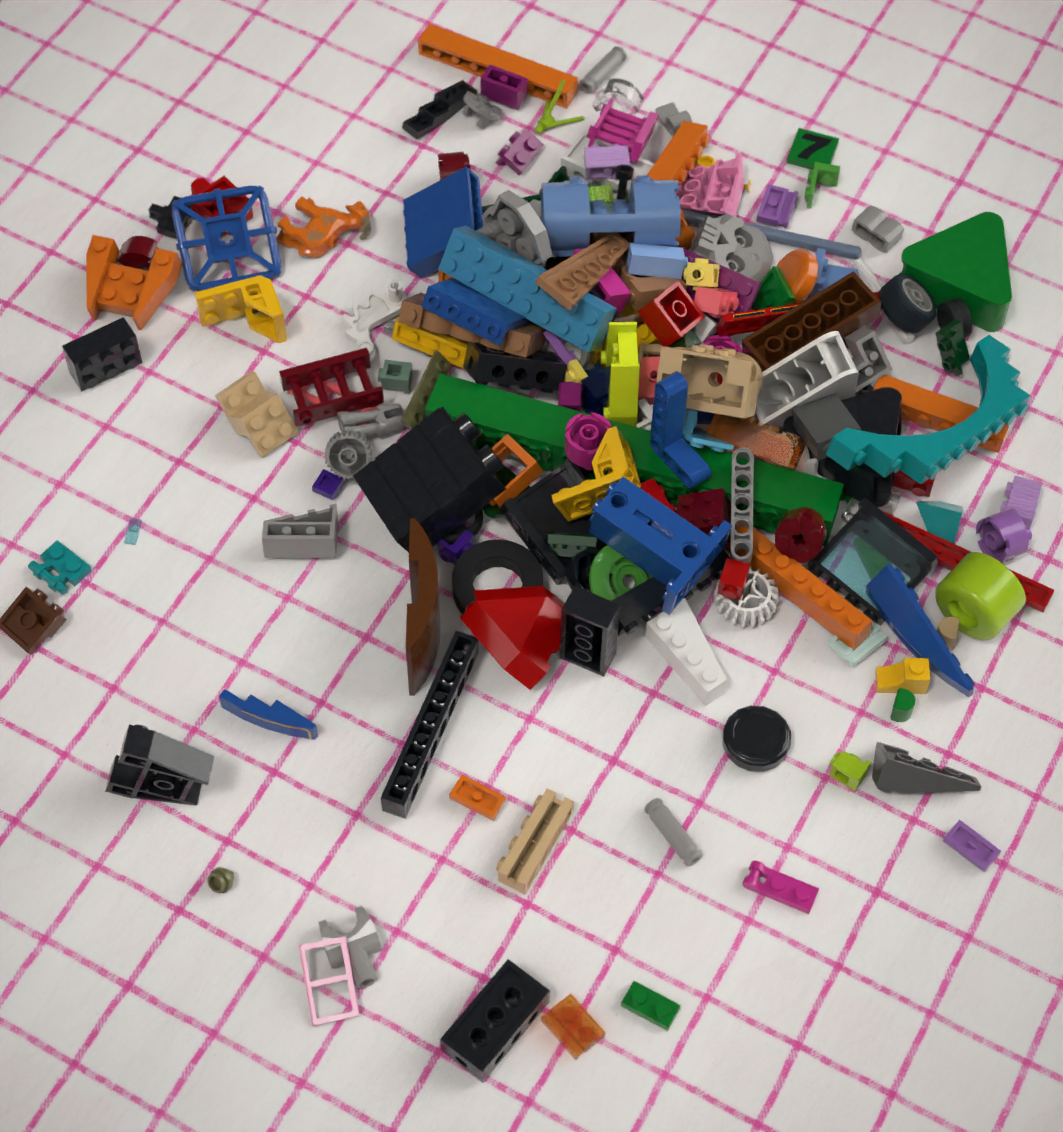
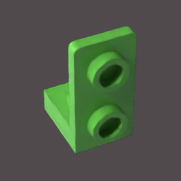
[804,162,840,208]

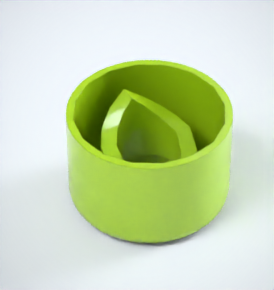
[935,552,1026,640]

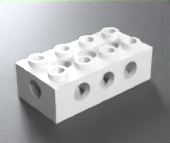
[561,130,654,202]

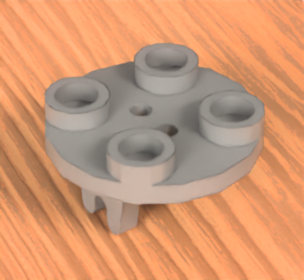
[462,91,503,129]

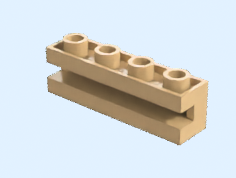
[496,788,574,895]

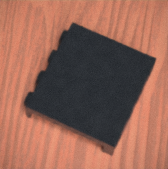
[499,459,607,585]

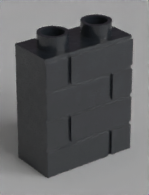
[353,406,506,553]

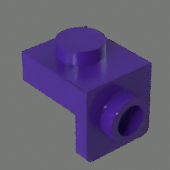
[438,530,475,565]

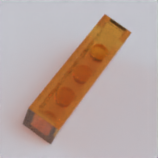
[706,413,806,470]

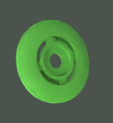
[589,545,653,601]

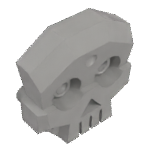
[476,190,552,268]
[691,213,774,282]

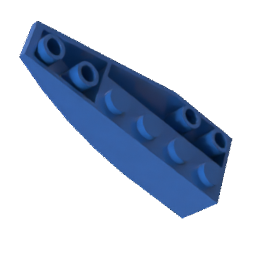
[866,563,974,697]

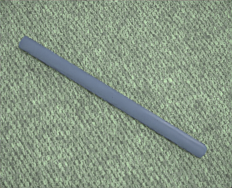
[680,208,861,259]

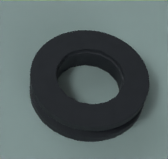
[452,540,543,615]

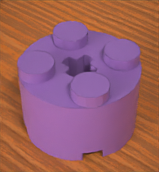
[976,508,1032,563]

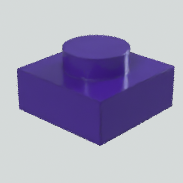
[312,469,344,500]

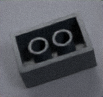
[62,317,142,392]

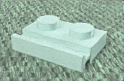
[828,621,888,668]

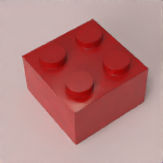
[637,280,705,347]

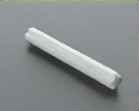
[853,257,915,344]

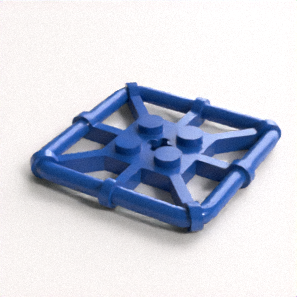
[171,185,282,292]

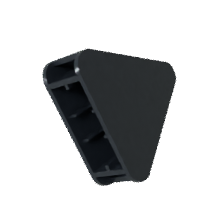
[783,387,902,507]

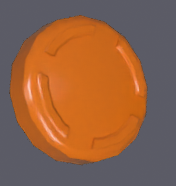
[776,249,819,304]

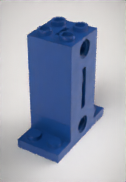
[589,477,732,615]

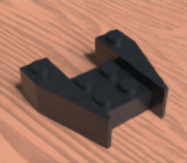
[105,724,214,806]

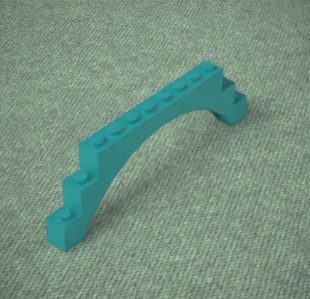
[826,335,1031,484]

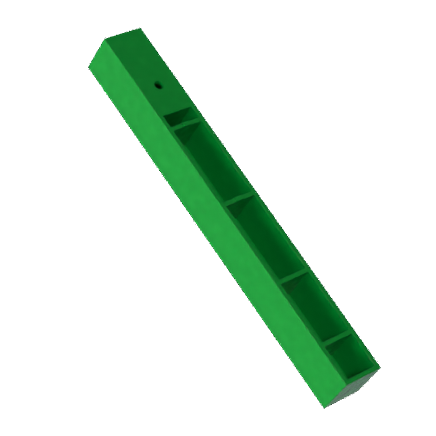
[425,373,844,547]

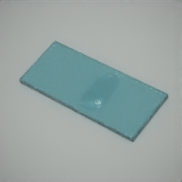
[124,518,142,545]

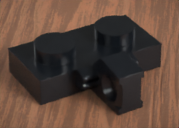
[148,196,192,239]

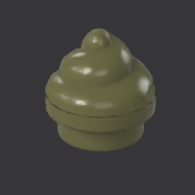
[207,867,234,893]

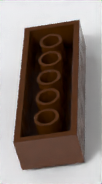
[742,271,881,372]

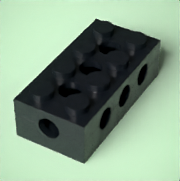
[463,341,567,393]
[440,959,550,1083]

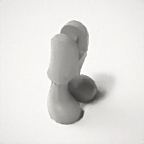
[337,403,406,452]

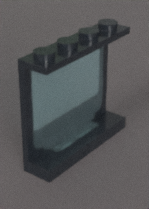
[807,497,938,626]

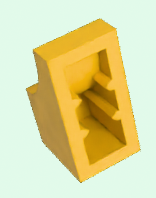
[875,658,930,694]

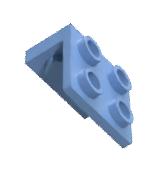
[808,248,858,299]

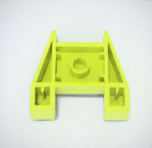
[600,322,640,427]

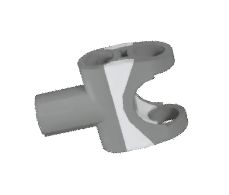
[319,906,382,989]

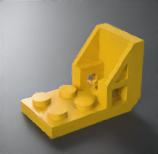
[194,275,287,343]
[551,426,641,522]

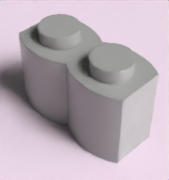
[851,205,904,253]

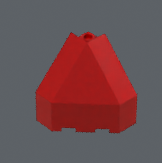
[460,586,565,690]

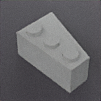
[262,503,338,558]

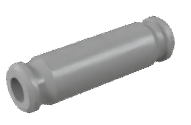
[580,46,626,94]
[645,798,702,866]

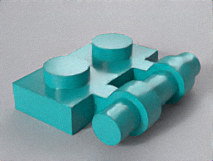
[28,540,92,595]

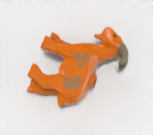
[276,196,372,258]

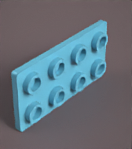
[682,408,734,452]

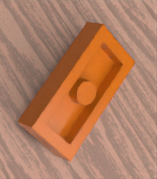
[449,775,506,821]

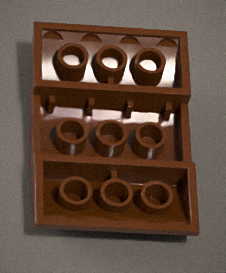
[405,518,441,696]

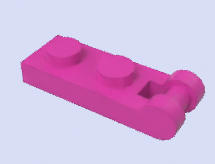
[742,860,819,914]

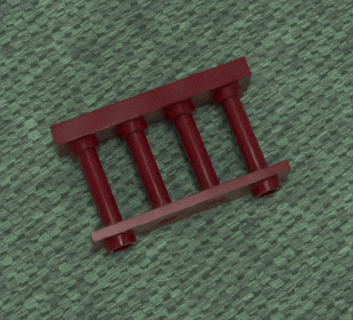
[279,348,384,427]

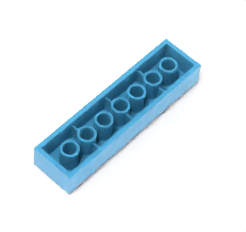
[438,226,617,353]

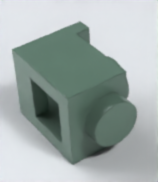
[378,360,413,394]

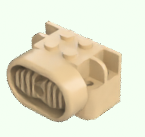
[656,344,763,418]

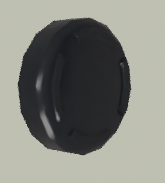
[722,705,791,772]

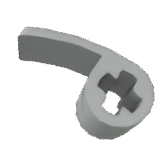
[656,102,692,135]

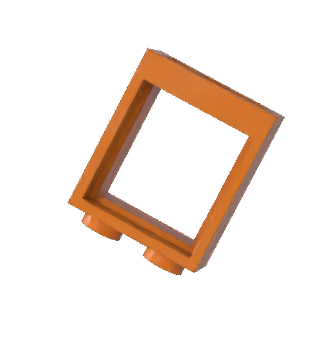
[489,434,543,508]

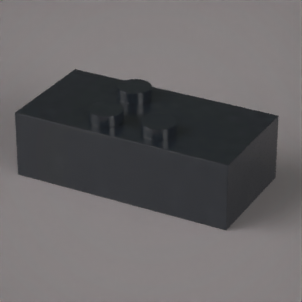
[560,586,620,677]

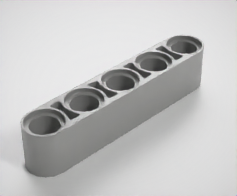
[730,448,754,564]

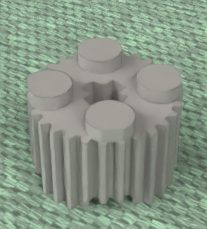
[324,429,372,480]

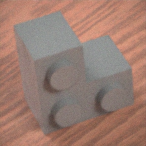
[844,326,893,393]

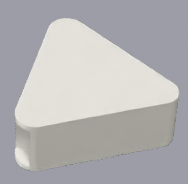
[749,331,859,433]

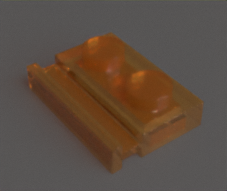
[541,993,605,1060]

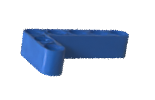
[650,371,711,489]

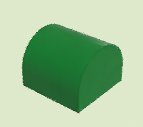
[890,688,916,722]

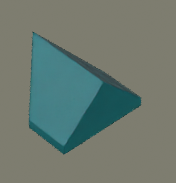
[916,501,962,544]

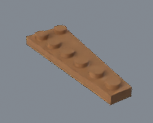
[535,232,630,311]

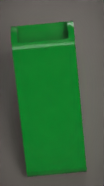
[899,212,1012,332]

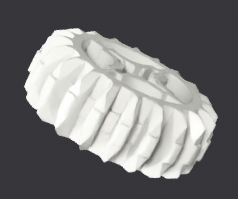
[714,566,779,628]

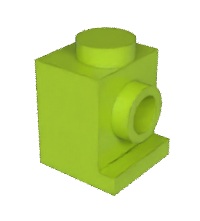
[829,750,871,791]

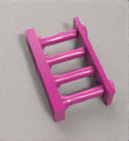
[587,98,658,163]

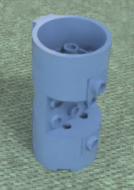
[541,175,681,257]

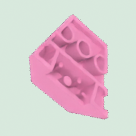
[676,153,744,216]

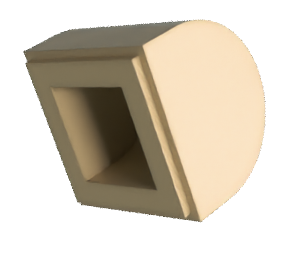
[937,617,959,651]

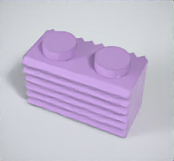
[584,144,630,180]
[1000,475,1043,528]

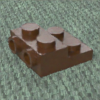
[0,587,67,655]

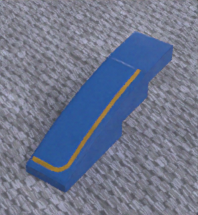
[219,689,318,740]

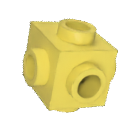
[683,258,720,290]

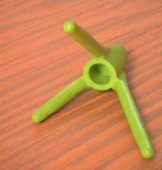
[534,80,585,135]

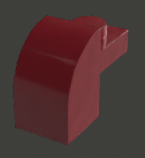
[117,236,158,269]

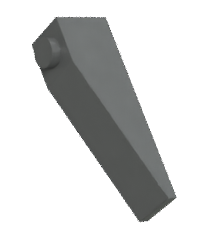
[872,742,982,793]

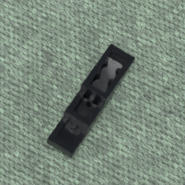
[402,80,478,139]

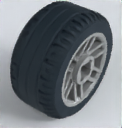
[879,274,936,333]

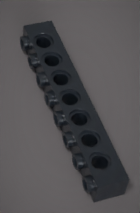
[381,631,479,819]

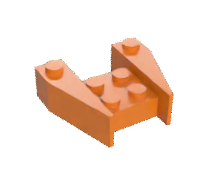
[86,235,182,330]

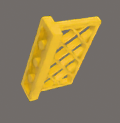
[392,317,468,369]

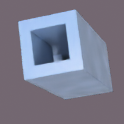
[626,243,688,279]

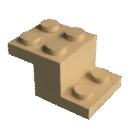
[215,371,299,457]

